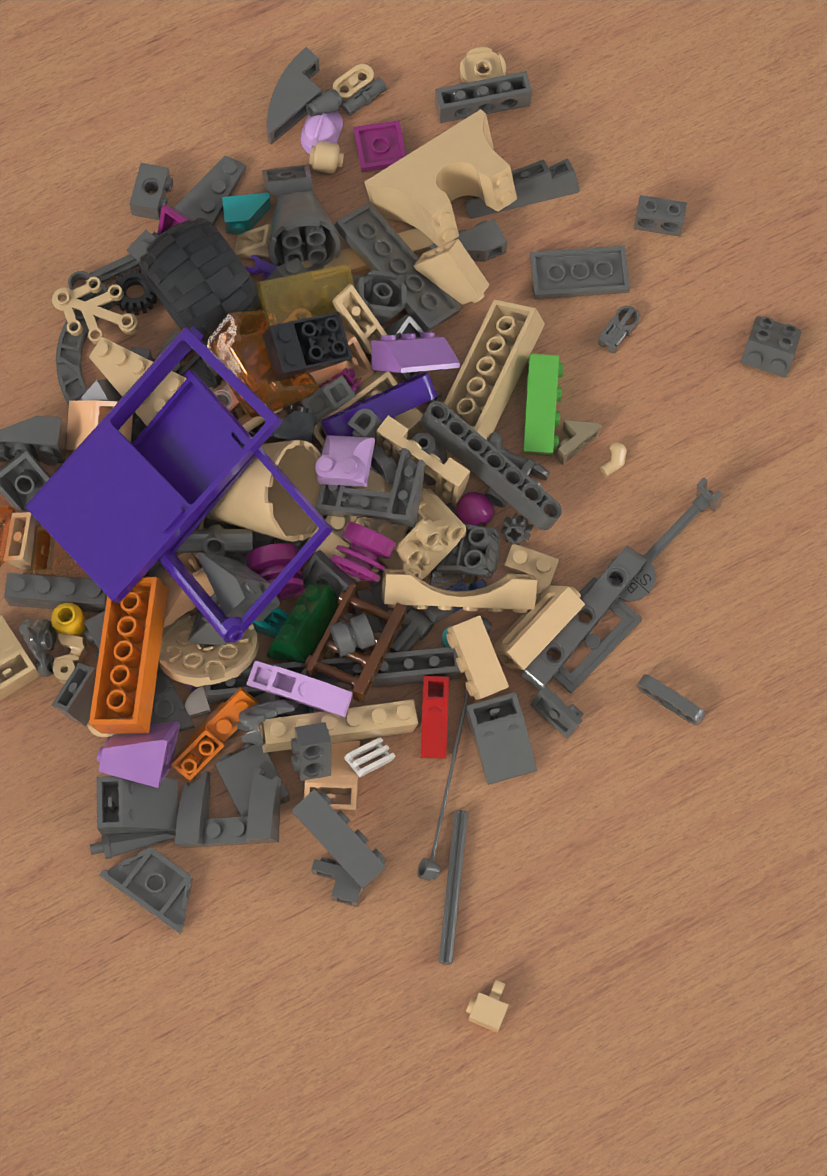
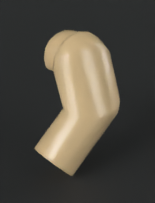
[600,442,627,477]

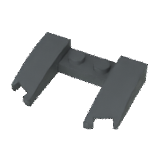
[316,448,425,527]
[175,768,281,848]

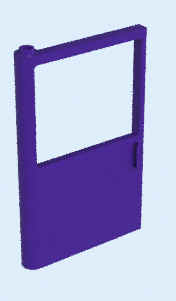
[25,326,283,604]
[132,370,333,643]

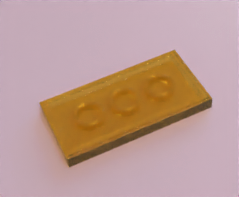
[257,264,355,328]

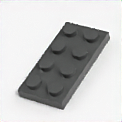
[530,246,630,299]

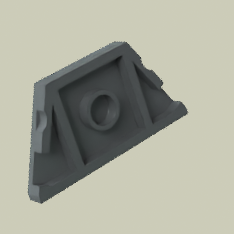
[99,847,193,935]

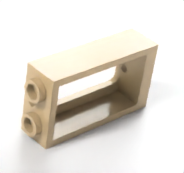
[493,585,585,670]

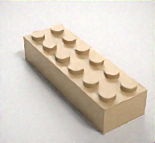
[444,299,545,442]

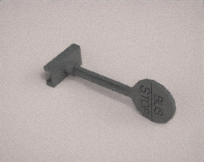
[607,477,722,602]

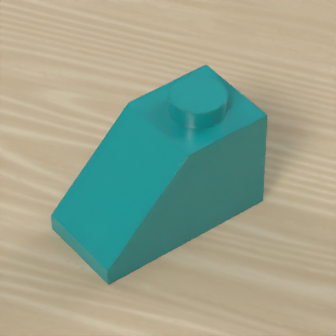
[222,192,271,235]

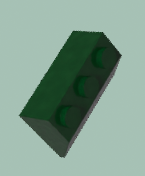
[267,583,340,663]

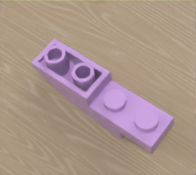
[246,660,353,717]

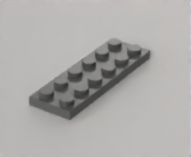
[334,202,462,332]

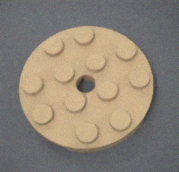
[159,613,259,687]

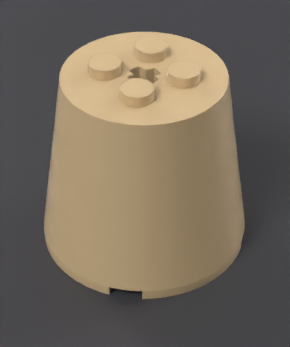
[209,440,323,542]

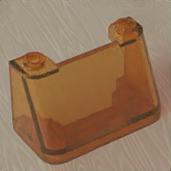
[207,310,319,417]

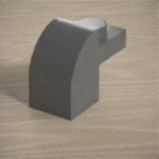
[312,857,362,907]

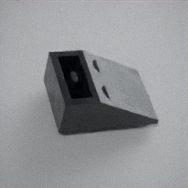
[262,312,352,382]

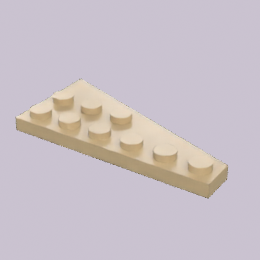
[89,337,187,426]

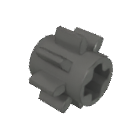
[501,513,533,545]

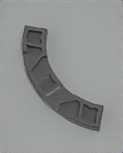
[56,283,117,405]

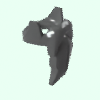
[236,699,295,747]

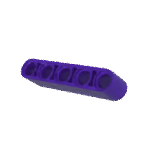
[320,372,437,437]

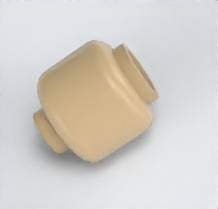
[309,141,344,174]

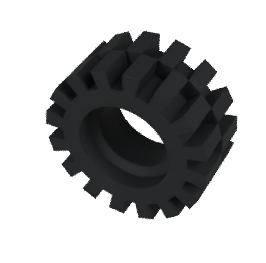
[113,268,157,315]

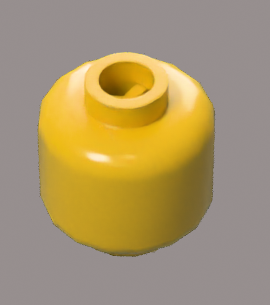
[51,603,86,636]

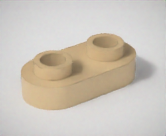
[333,64,374,102]

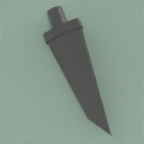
[90,831,176,859]

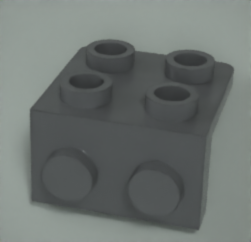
[740,316,802,378]

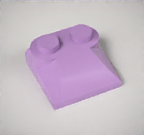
[315,435,375,487]

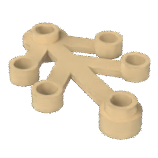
[52,277,139,344]

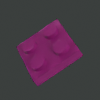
[354,120,406,173]

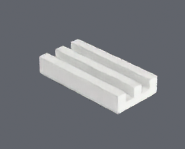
[344,737,396,778]

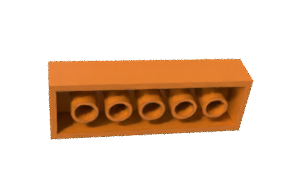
[89,577,169,734]

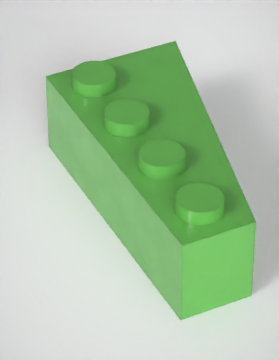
[523,354,563,456]

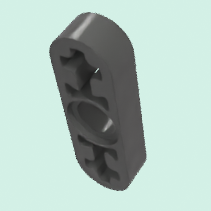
[636,674,706,726]

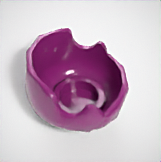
[455,492,495,526]

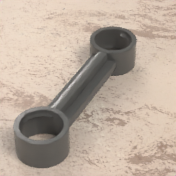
[68,254,140,299]

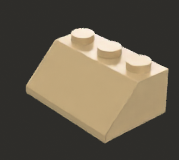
[446,615,509,700]

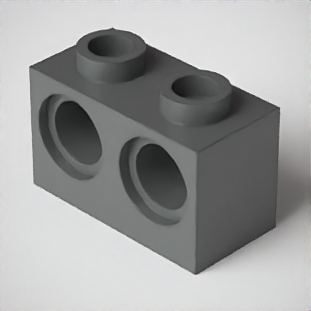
[634,195,687,237]
[291,722,331,781]

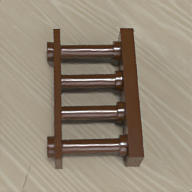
[304,583,406,703]

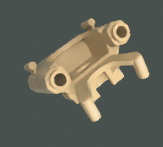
[356,488,466,580]

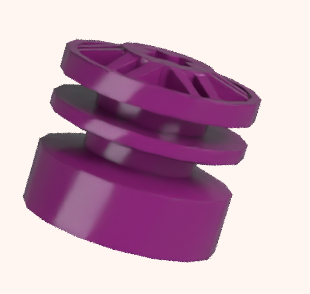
[330,521,396,583]
[246,543,305,601]

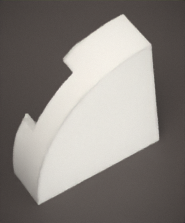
[185,686,211,718]

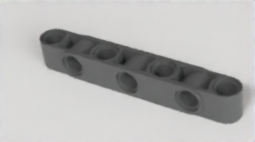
[521,545,647,691]

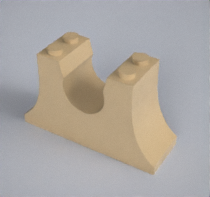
[364,109,517,247]

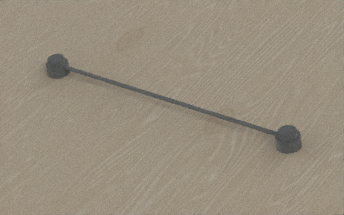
[417,615,492,881]

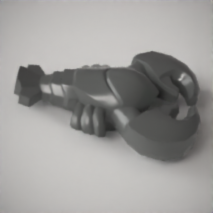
[19,619,57,677]

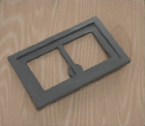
[547,577,642,694]

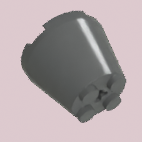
[268,191,341,273]

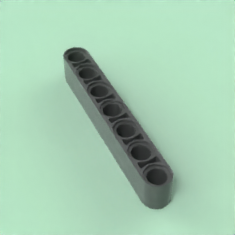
[420,401,562,531]

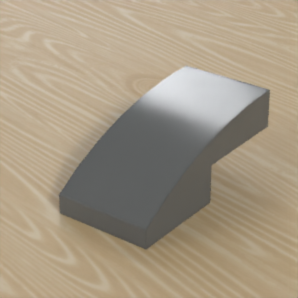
[301,375,356,420]

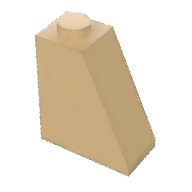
[414,239,490,305]

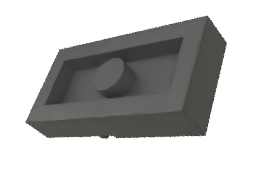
[530,686,583,739]

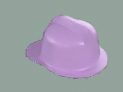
[300,111,343,154]

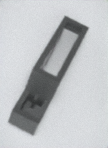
[267,47,321,145]

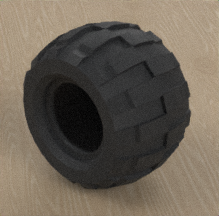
[140,218,262,347]

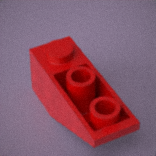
[421,676,449,759]

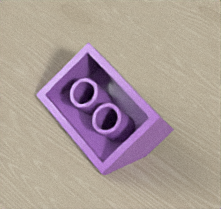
[371,332,460,373]

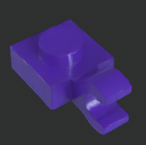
[245,255,278,280]

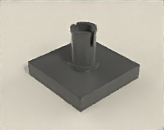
[302,550,356,598]

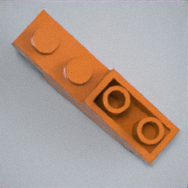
[171,687,259,781]

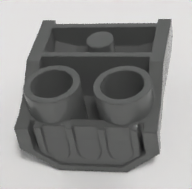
[437,524,500,578]

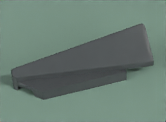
[464,159,580,219]

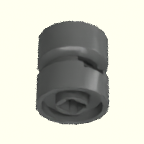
[330,613,375,657]

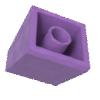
[97,721,181,788]

